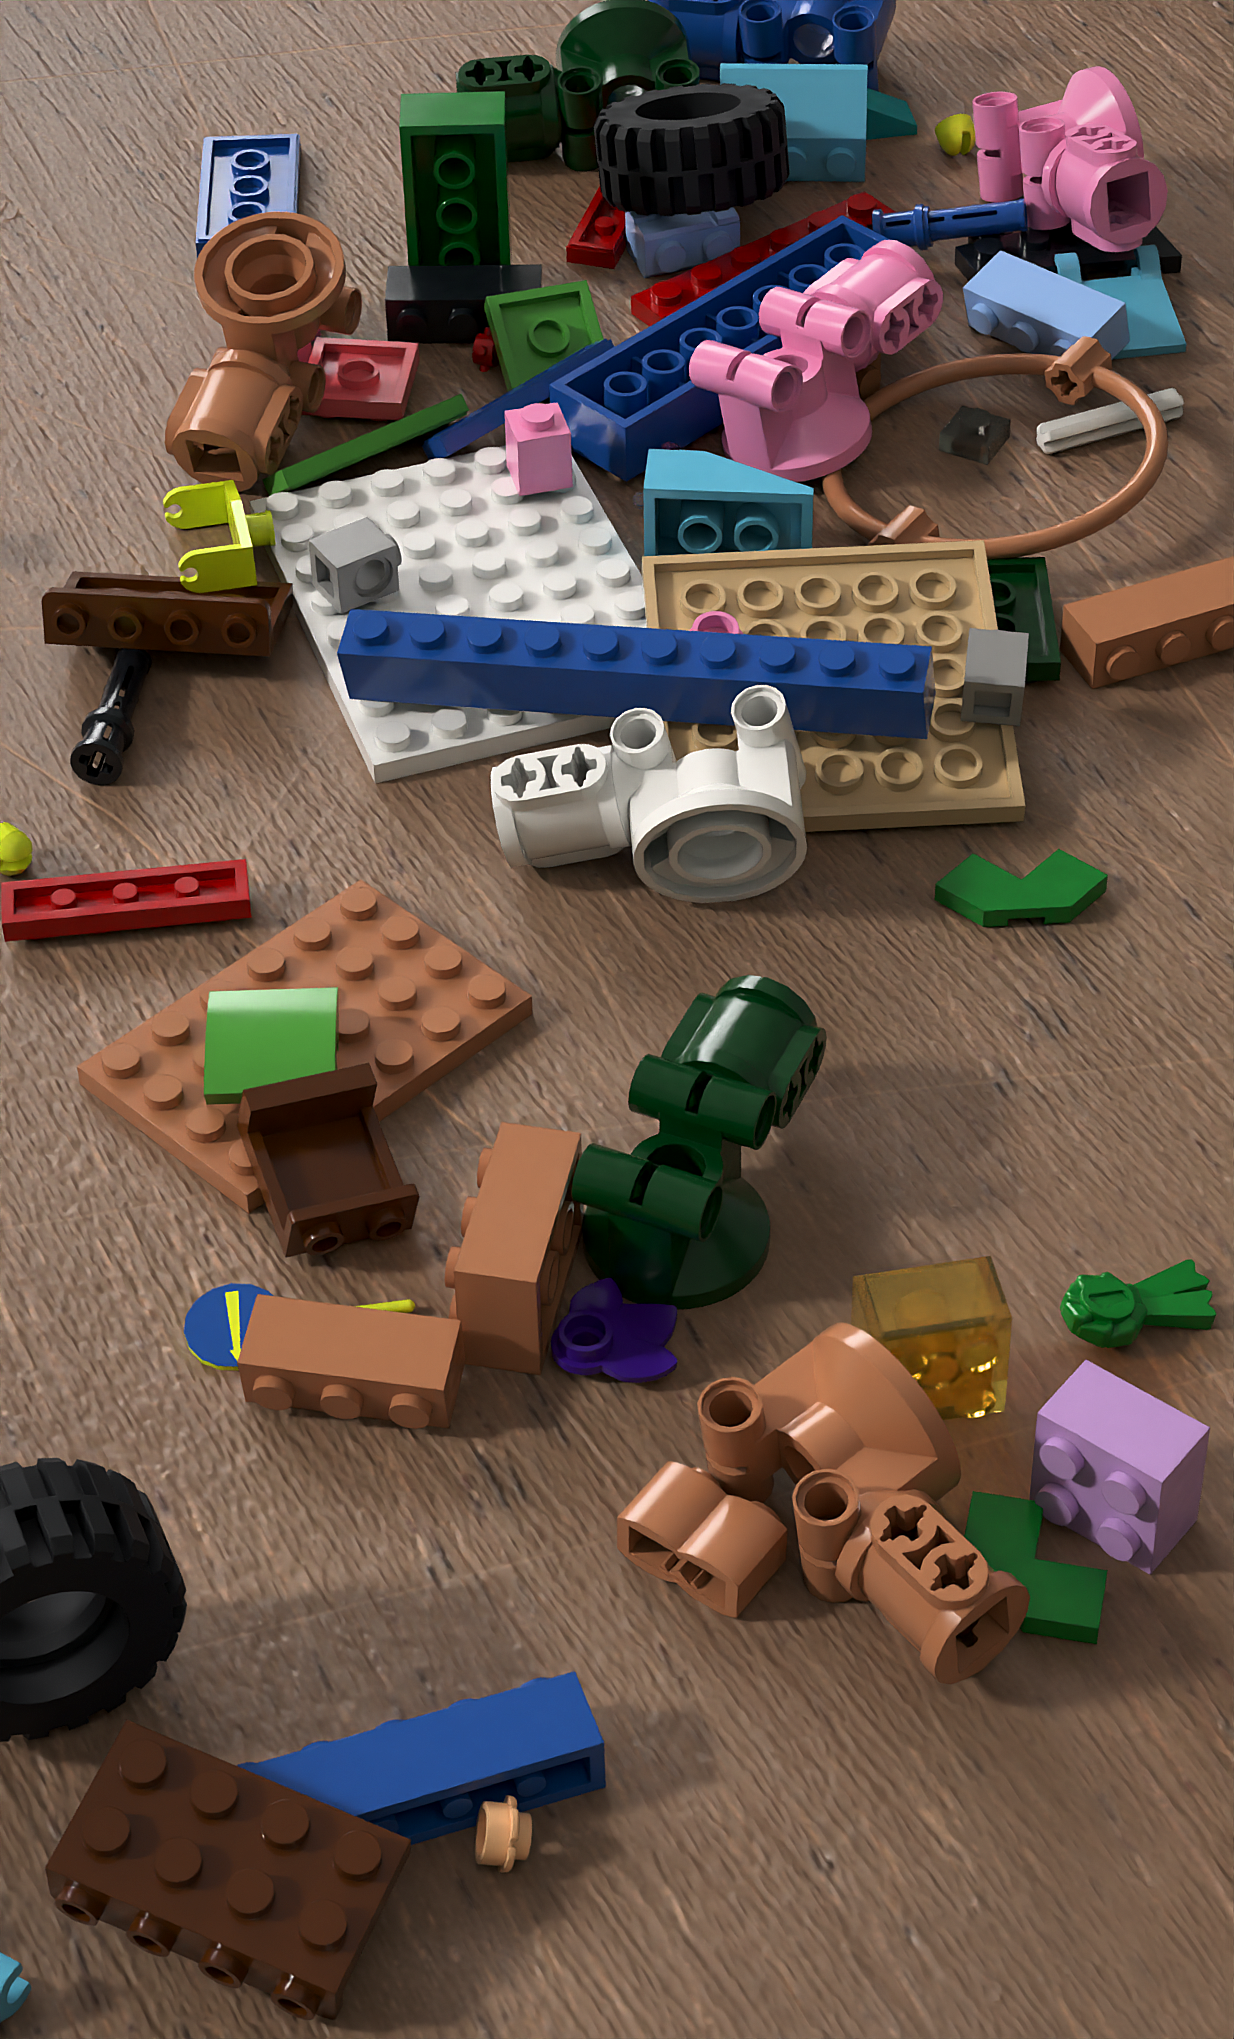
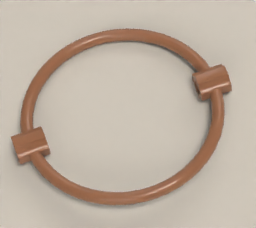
[821,336,1169,560]

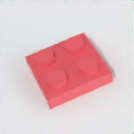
[301,337,420,421]

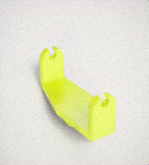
[163,480,276,593]

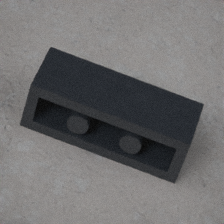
[385,264,542,344]

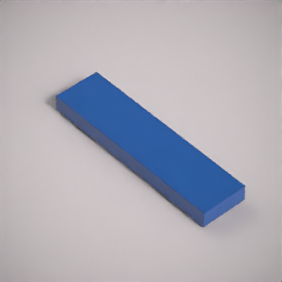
[421,339,615,460]

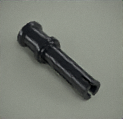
[70,648,152,785]

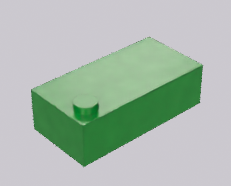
[399,91,512,266]

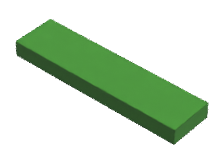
[262,393,469,496]

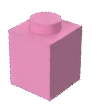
[504,402,573,496]

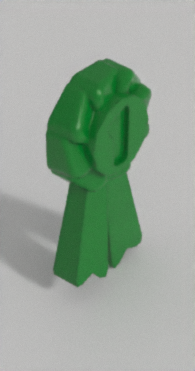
[1060,1259,1216,1348]

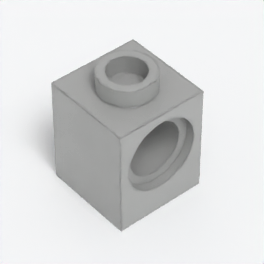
[308,517,402,614]
[961,628,1029,726]

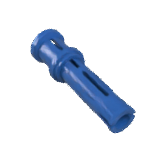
[872,198,1028,250]

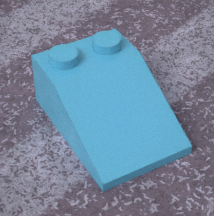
[643,449,814,556]

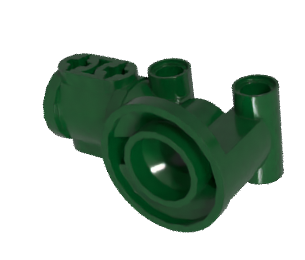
[455,0,700,172]
[572,975,827,1310]

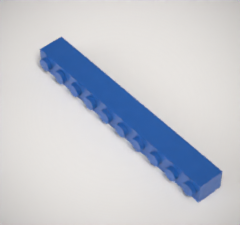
[337,609,936,739]

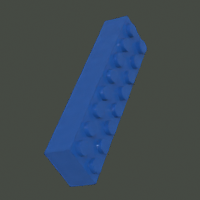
[549,215,890,482]

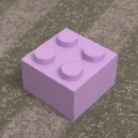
[1029,1360,1210,1575]

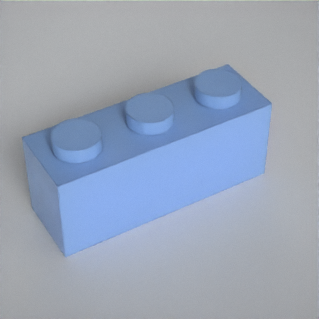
[963,250,1130,360]

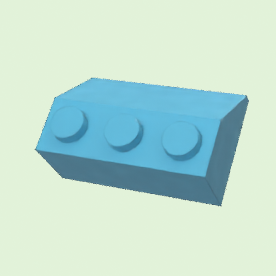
[720,63,868,182]

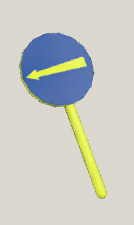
[184,1283,415,1371]

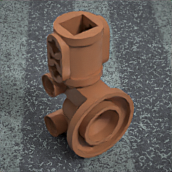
[165,212,362,492]
[697,1322,1030,1685]

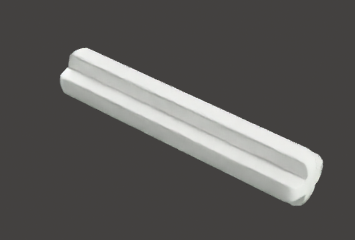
[1036,388,1184,454]

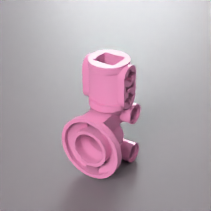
[972,66,1168,252]
[689,240,943,482]

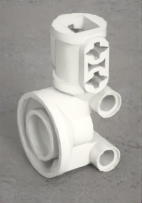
[491,685,807,903]

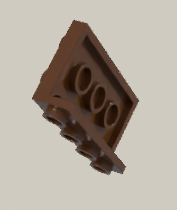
[41,571,293,656]
[45,1719,411,2020]

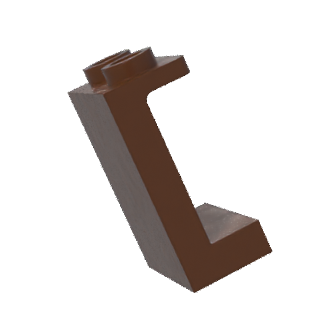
[237,1063,420,1258]

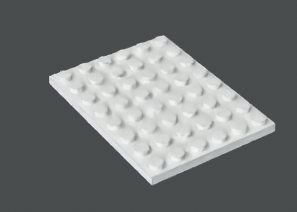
[249,445,646,784]

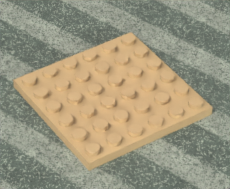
[642,540,1026,832]

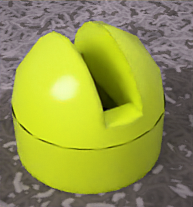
[934,114,976,156]
[0,822,33,876]

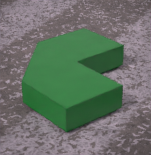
[934,849,1108,927]
[964,1491,1108,1644]

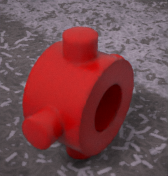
[472,327,499,372]

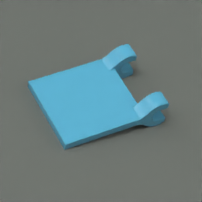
[1054,244,1187,359]

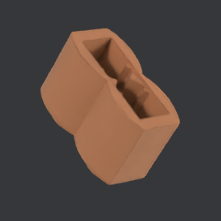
[617,1461,788,1618]

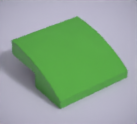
[204,987,339,1105]

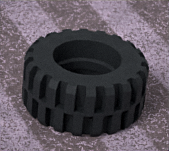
[594,83,790,216]
[0,1458,187,1742]

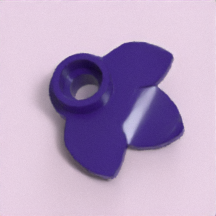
[551,1278,677,1383]

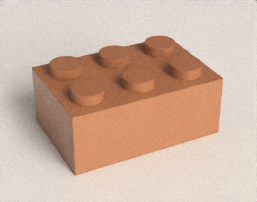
[445,1122,584,1375]

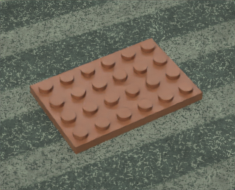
[77,879,533,1214]

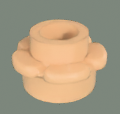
[475,1795,532,1873]

